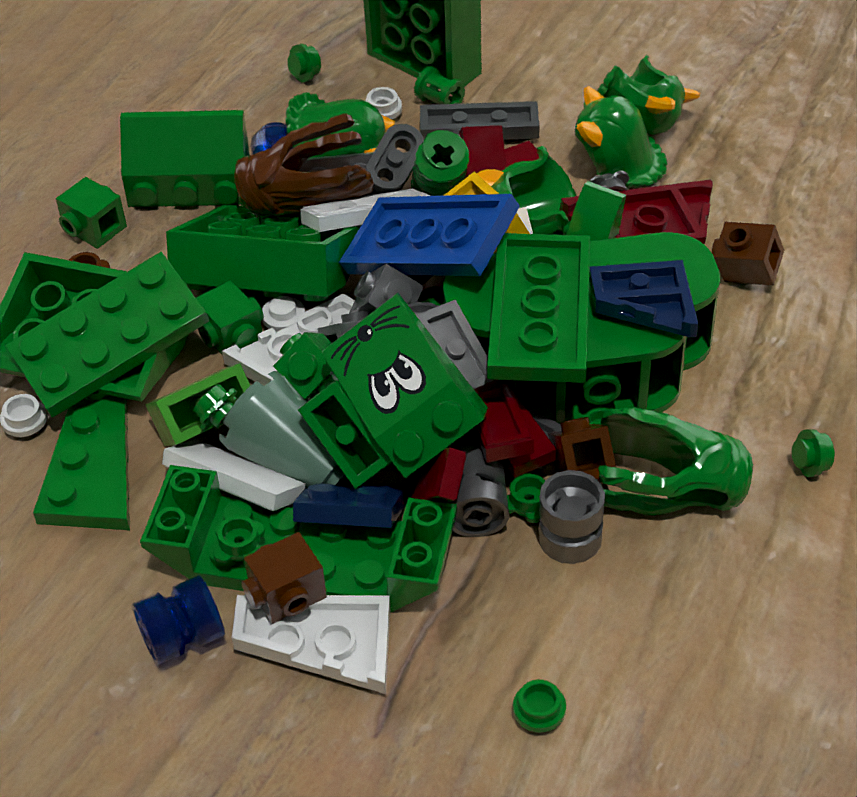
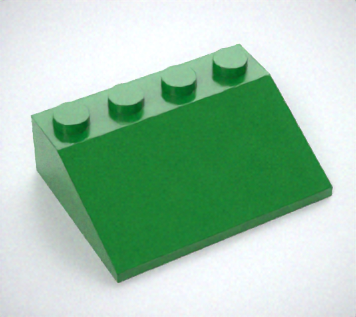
[363,0,482,95]
[166,204,361,301]
[0,252,189,402]

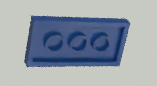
[339,194,520,276]

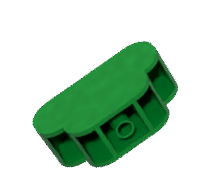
[443,232,720,424]

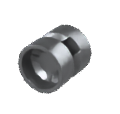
[447,444,510,537]
[539,470,605,564]

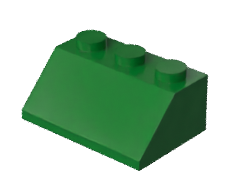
[120,110,250,207]

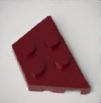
[559,179,713,245]

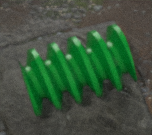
[411,130,469,196]

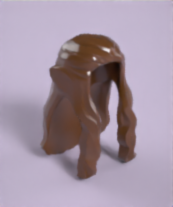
[234,113,374,216]

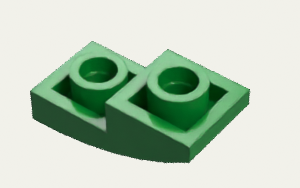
[567,181,626,241]

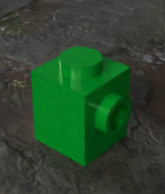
[55,177,127,249]
[196,280,264,356]
[273,332,338,400]

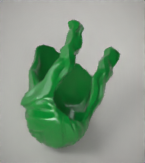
[598,407,753,516]

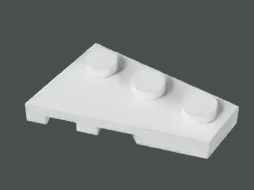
[222,294,355,386]
[232,595,391,694]

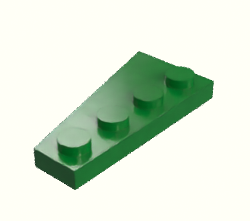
[33,392,130,531]

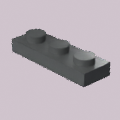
[420,101,539,140]

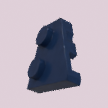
[589,260,698,337]
[293,483,408,528]

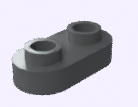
[366,124,424,195]

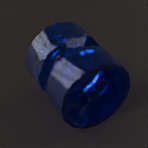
[132,575,225,666]

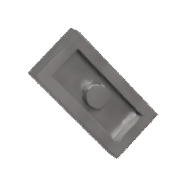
[416,300,499,394]

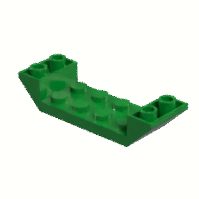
[140,465,457,613]

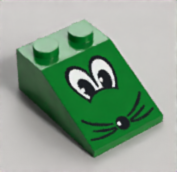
[321,292,488,478]

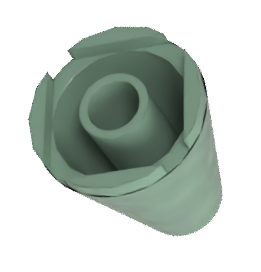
[219,371,349,489]

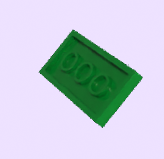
[487,233,590,383]
[5,251,209,418]

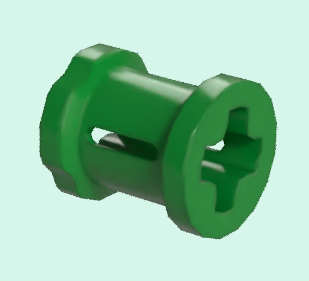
[414,66,465,104]

